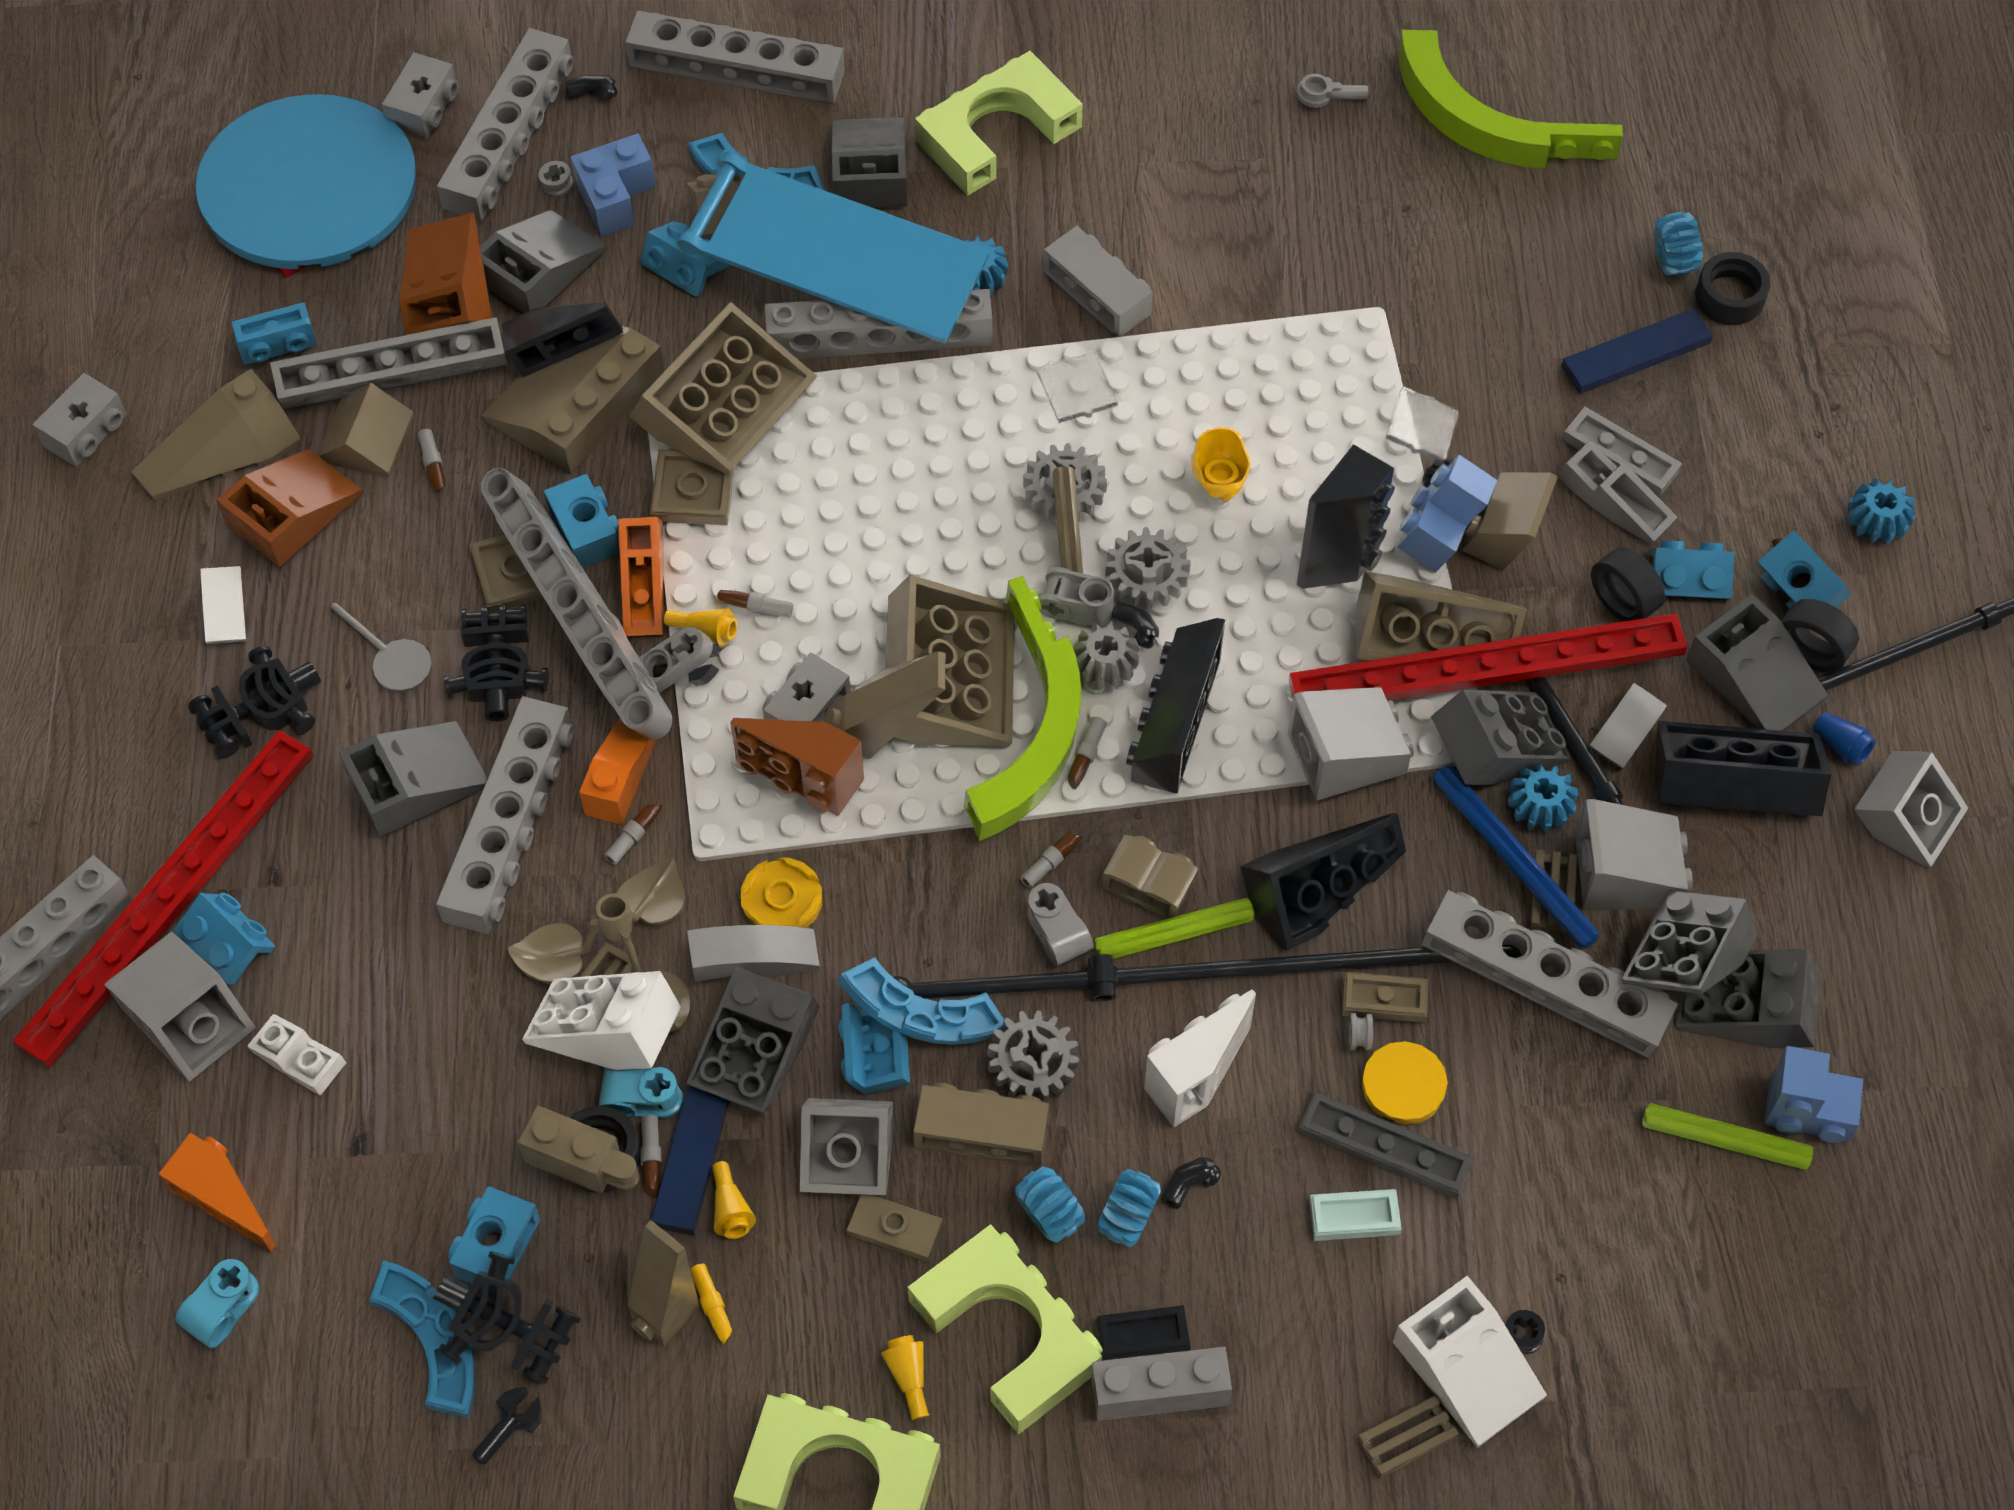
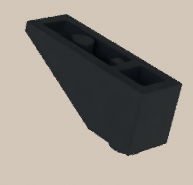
[502,302,623,377]

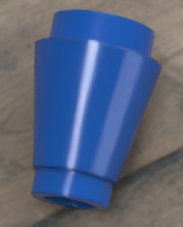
[1813,712,1876,765]

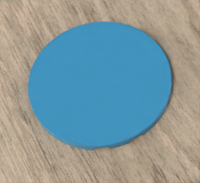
[196,94,417,269]

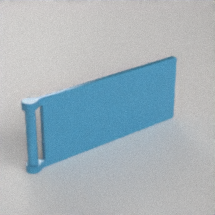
[677,153,989,343]

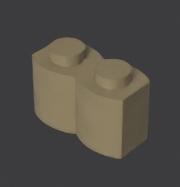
[1101,835,1198,919]

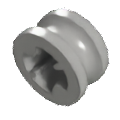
[538,161,574,197]
[1348,1013,1373,1051]

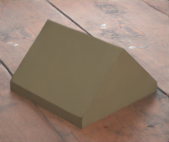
[317,382,414,477]

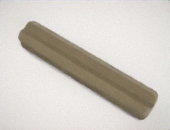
[1053,466,1083,574]

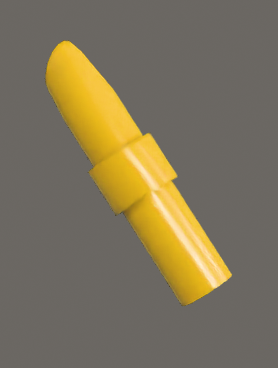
[690,1263,732,1344]

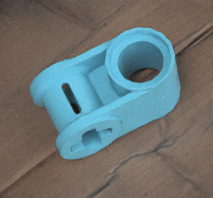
[598,1067,684,1119]
[175,1259,260,1349]

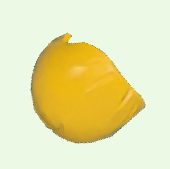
[1191,427,1251,503]

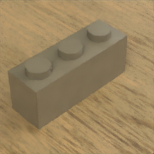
[914,1083,1049,1167]

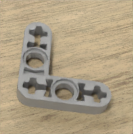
[611,613,713,693]

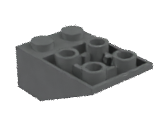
[832,117,907,207]
[480,210,606,314]
[1686,594,1828,731]
[1431,689,1572,785]
[338,721,488,838]
[1622,890,1758,994]
[1676,948,1821,1048]
[686,967,820,1114]

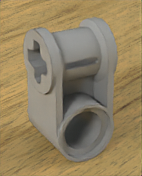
[1039,567,1114,627]
[1027,883,1094,967]

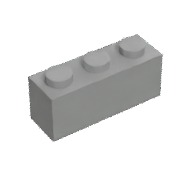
[1044,226,1153,337]
[1091,1346,1232,1421]

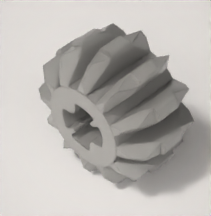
[1073,621,1140,691]

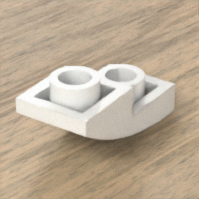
[200,566,246,644]
[247,1014,346,1096]

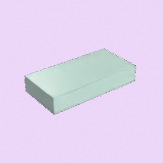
[1309,1189,1402,1241]

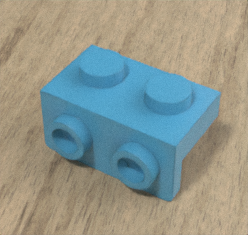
[640,221,729,297]
[231,302,317,365]
[1650,541,1735,599]
[173,893,275,985]
[839,1003,910,1095]

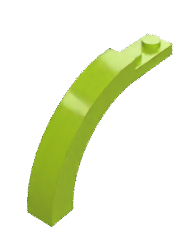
[1398,30,1623,169]
[964,576,1081,841]

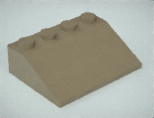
[629,302,817,475]
[481,326,665,474]
[885,575,1014,747]

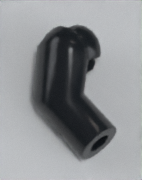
[564,74,618,100]
[1111,601,1159,649]
[1161,1157,1221,1209]

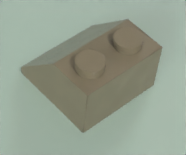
[1462,472,1558,571]

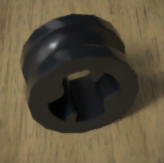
[1506,1310,1545,1355]

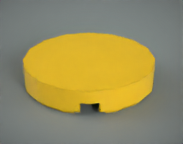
[741,857,822,928]
[1361,1041,1448,1125]

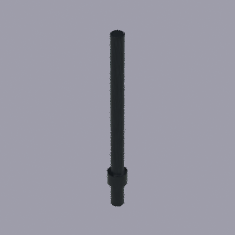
[1817,597,2014,691]
[1528,677,1624,805]

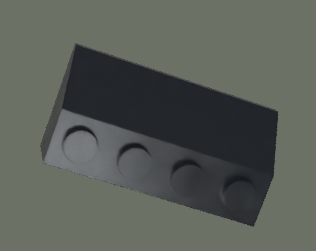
[1297,444,1395,589]
[1126,618,1225,794]
[1655,721,1831,818]

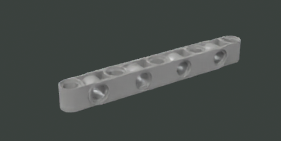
[481,467,672,740]

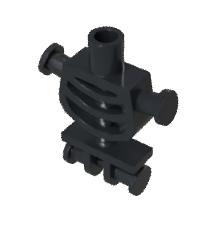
[443,604,549,722]
[188,646,321,758]
[432,1251,581,1383]

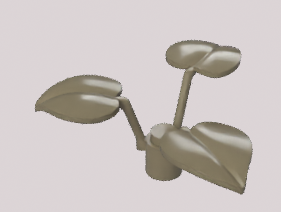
[508,858,691,1032]

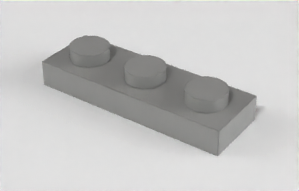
[1562,406,1683,497]

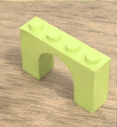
[915,51,1083,196]
[908,1224,1103,1435]
[733,1393,941,1510]

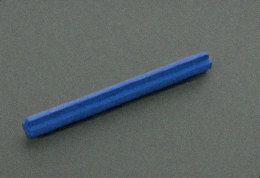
[1434,765,1599,949]

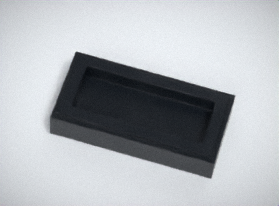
[1097,1305,1191,1361]

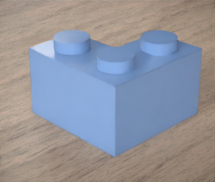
[570,133,656,237]
[1397,455,1498,573]
[1764,1046,1863,1143]

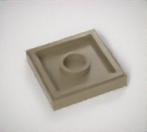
[650,450,735,525]
[469,534,544,613]

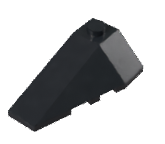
[1241,813,1406,950]

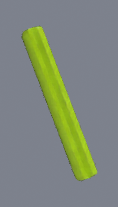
[1095,898,1254,959]
[1642,1103,1813,1170]

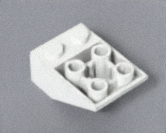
[522,971,681,1070]
[1144,989,1256,1128]
[1393,1276,1547,1448]

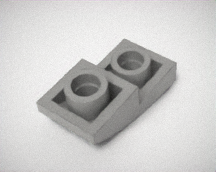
[1589,683,1667,770]

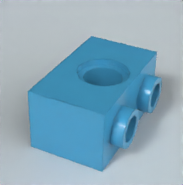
[544,474,620,568]
[1758,530,1851,609]
[448,1186,541,1294]

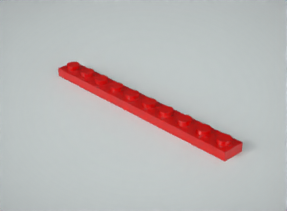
[1289,613,1688,701]
[13,730,314,1068]

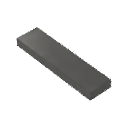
[1298,1091,1474,1199]

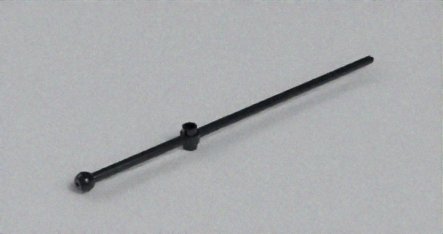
[893,945,1521,1001]

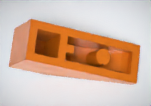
[618,517,664,637]
[579,716,657,825]
[158,1133,276,1252]

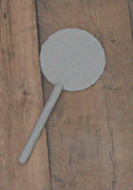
[331,603,432,692]

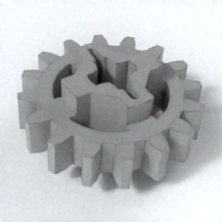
[1023,443,1107,521]
[1105,527,1191,609]
[986,1010,1079,1102]

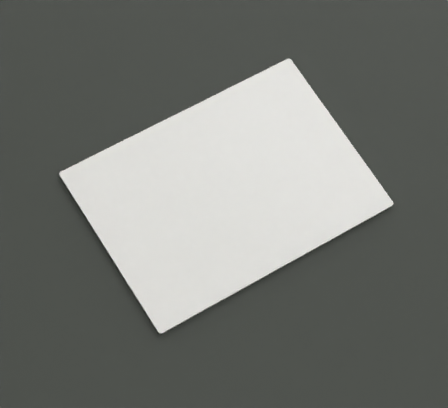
[648,307,1477,861]

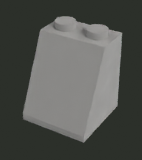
[1288,687,1414,801]
[1573,799,1693,910]
[104,931,256,1082]

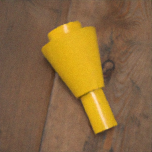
[664,608,738,647]
[712,1161,756,1239]
[881,1335,929,1421]

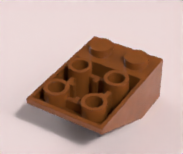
[399,213,492,335]
[216,449,363,567]
[730,718,864,816]

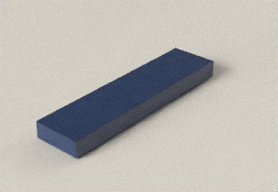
[1562,308,1713,394]
[652,1065,730,1235]

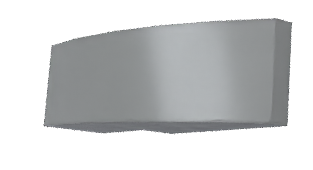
[1555,440,1678,544]
[687,925,820,982]

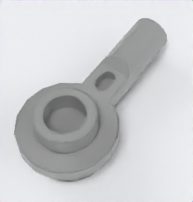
[1296,74,1368,108]

